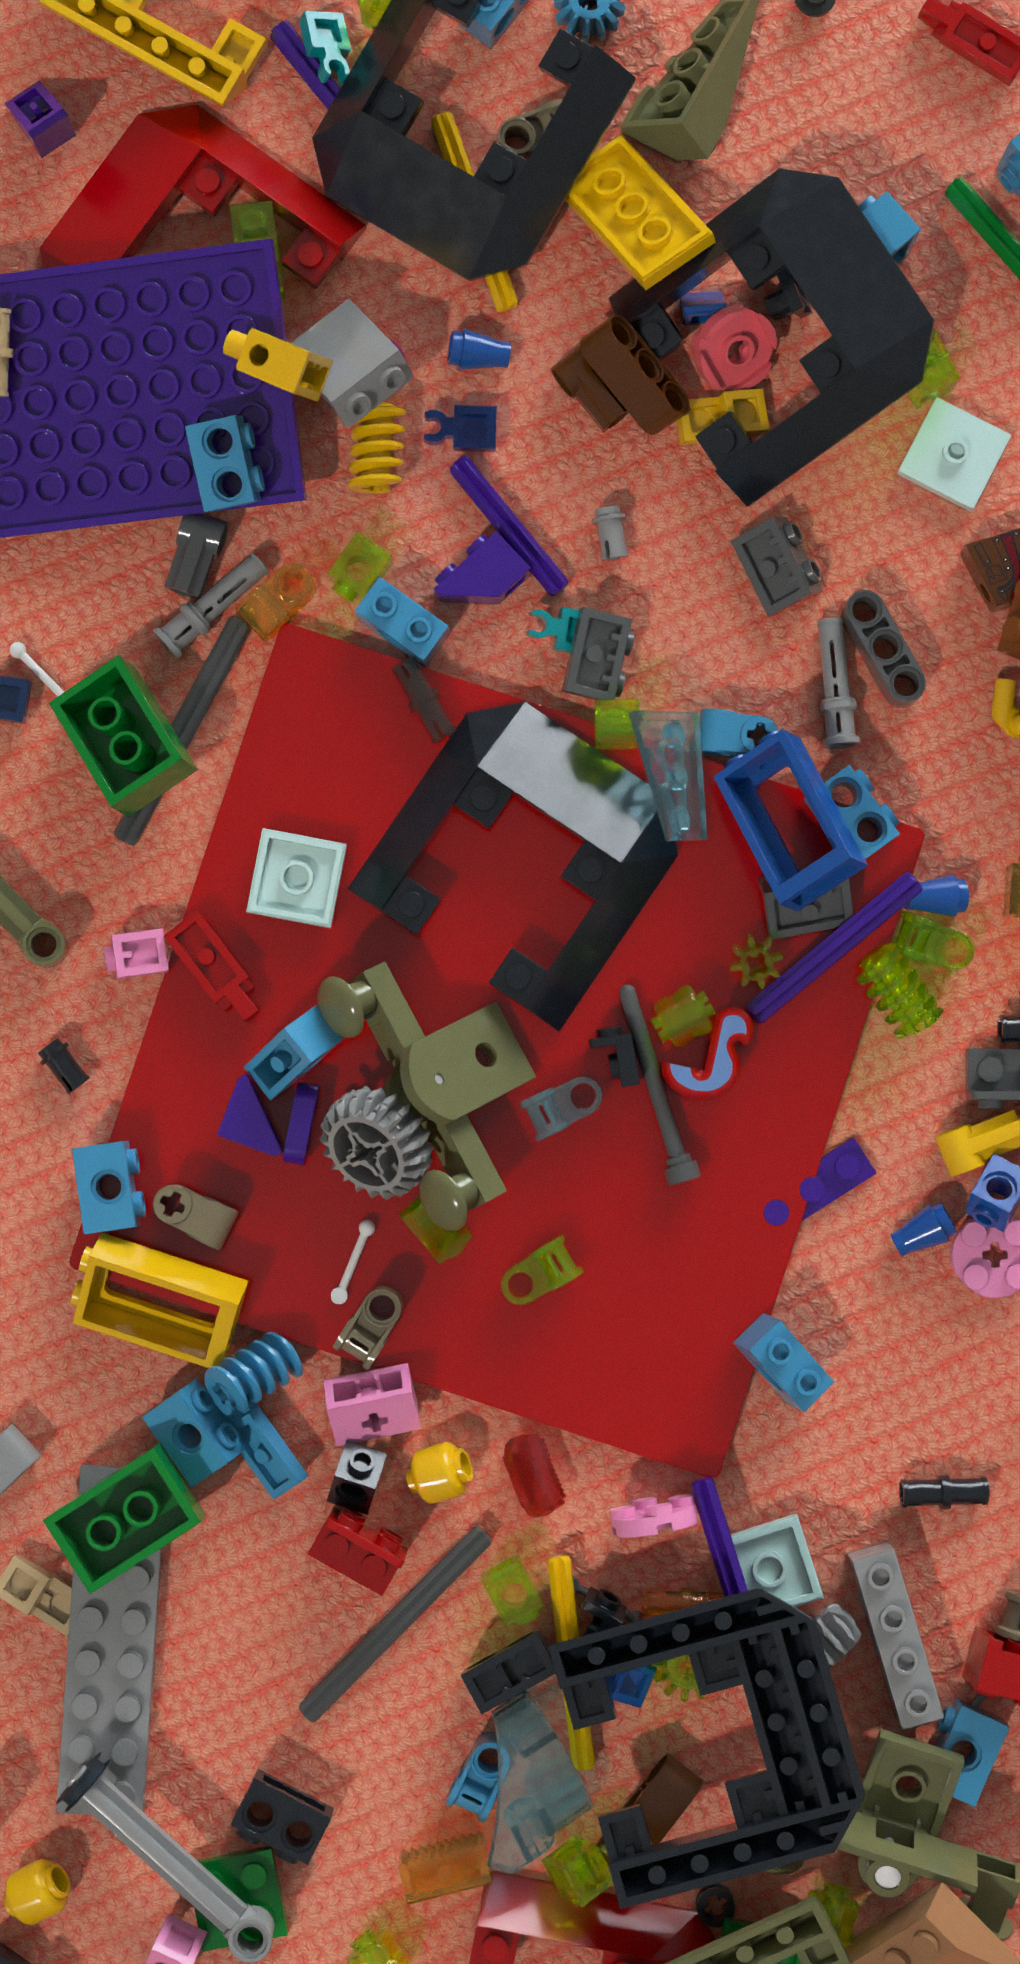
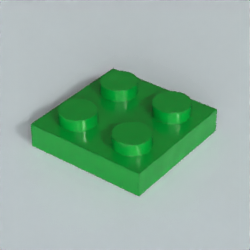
[194,1846,289,1952]

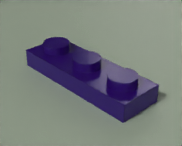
[764,1137,876,1225]

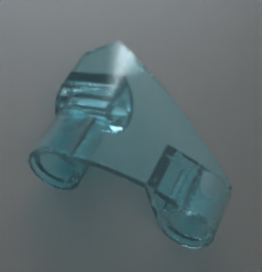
[487,1690,594,1874]

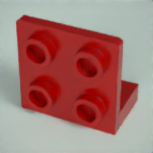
[308,1507,408,1596]

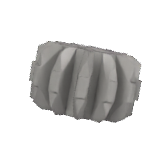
[813,1604,861,1667]

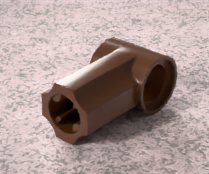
[550,346,628,432]

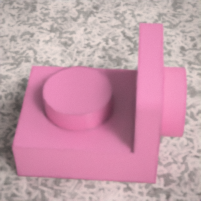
[103,928,169,981]

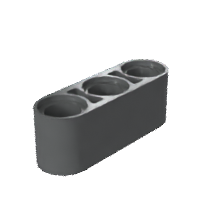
[841,590,926,708]

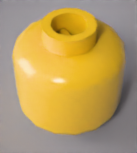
[406,1442,473,1504]
[3,1859,71,1925]

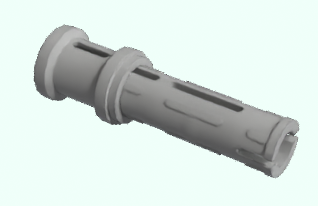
[153,552,269,659]
[817,618,861,749]

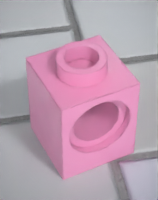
[145,1914,207,1964]

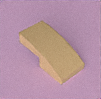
[0,1555,72,1637]

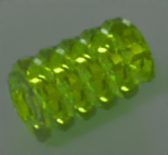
[856,942,944,1038]

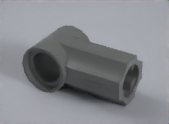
[164,513,229,599]

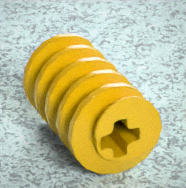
[348,402,406,495]

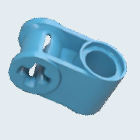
[695,708,778,757]
[444,1732,511,1823]

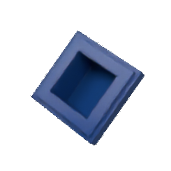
[679,291,726,326]
[607,1665,657,1708]

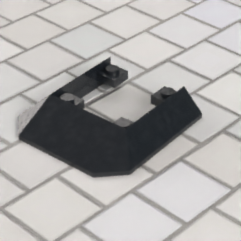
[312,0,636,281]
[609,168,935,507]
[347,702,678,1032]
[548,1587,866,1909]

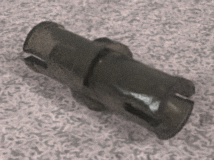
[392,657,457,744]

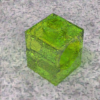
[328,532,393,603]
[594,699,640,750]
[481,1554,544,1627]
[541,1835,613,1907]

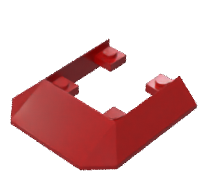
[40,104,367,290]
[469,1869,716,1964]

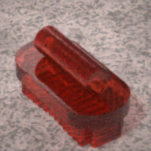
[502,1434,566,1518]

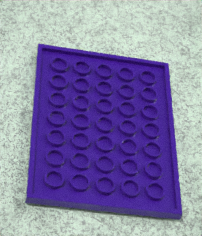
[0,238,307,538]

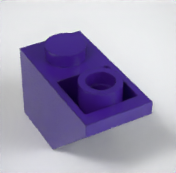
[434,531,531,604]

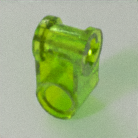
[888,911,975,973]
[500,1234,584,1305]

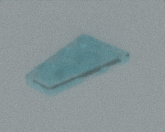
[628,710,707,842]

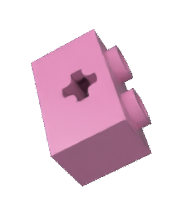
[324,1363,421,1446]

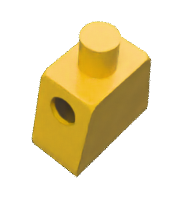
[223,328,334,402]

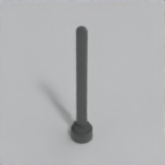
[619,985,701,1186]

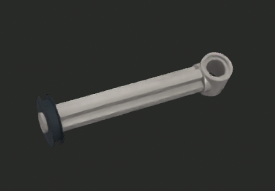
[56,1752,275,1963]

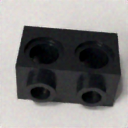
[461,1628,556,1715]
[230,1769,334,1865]

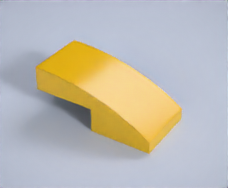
[676,388,770,446]

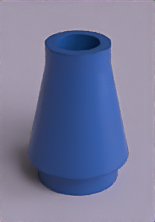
[447,328,511,370]
[904,874,969,917]
[890,1203,958,1257]

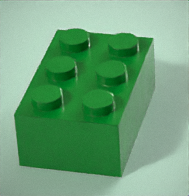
[49,655,198,817]
[43,1443,206,1594]

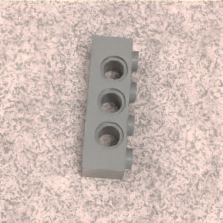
[847,1542,944,1730]

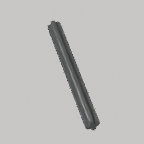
[114,616,251,846]
[299,1526,492,1722]

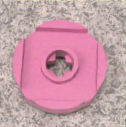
[950,1217,1020,1298]
[609,1494,698,1538]

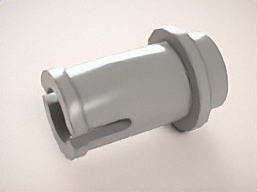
[592,505,629,561]

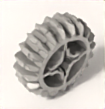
[319,1086,434,1200]

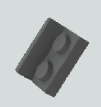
[731,516,823,617]
[561,607,634,705]
[758,869,853,940]
[966,1049,1020,1108]

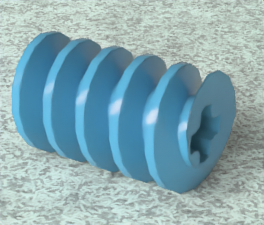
[204,1332,303,1416]

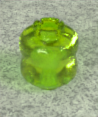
[650,985,716,1048]
[807,1883,860,1947]
[347,1928,410,1964]

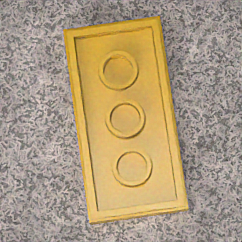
[565,134,716,290]

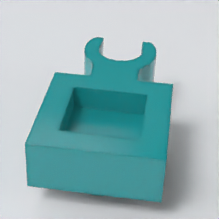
[299,11,352,84]
[526,607,579,653]

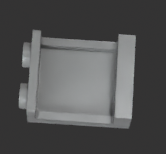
[291,298,414,428]

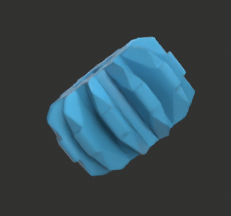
[554,0,625,43]

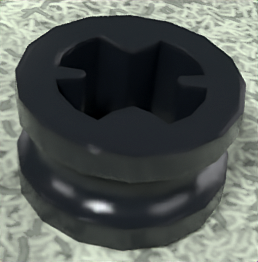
[695,1883,735,1928]

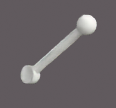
[9,642,64,697]
[331,1219,375,1304]

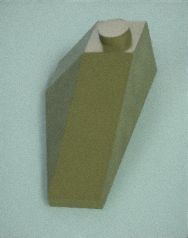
[620,0,759,161]

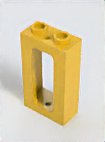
[70,1232,249,1368]

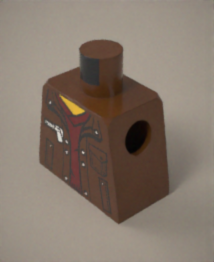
[960,528,1020,613]

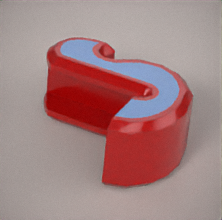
[660,1007,754,1099]

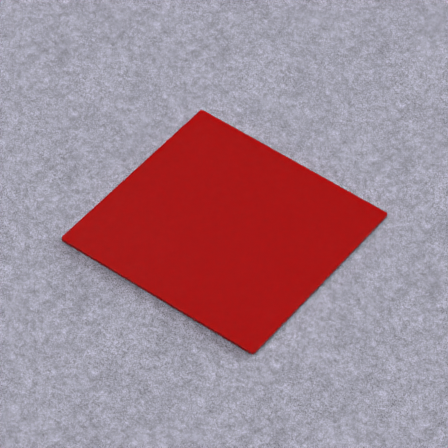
[69,623,925,1478]

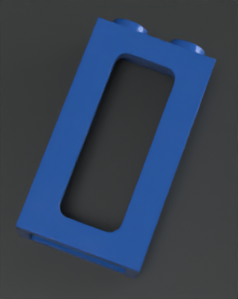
[713,729,868,912]

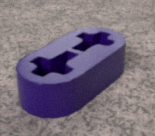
[283,1082,320,1166]

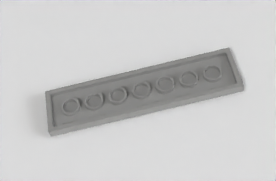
[56,1464,163,1815]

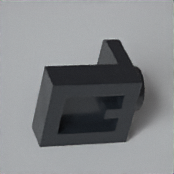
[589,1027,639,1087]
[581,1587,627,1636]

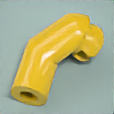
[991,679,1020,738]

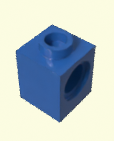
[965,1154,1020,1232]

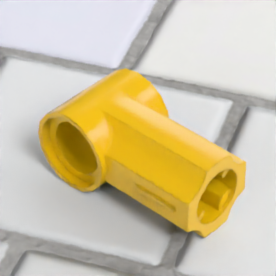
[934,1110,1020,1177]

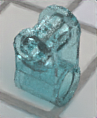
[518,1077,603,1142]

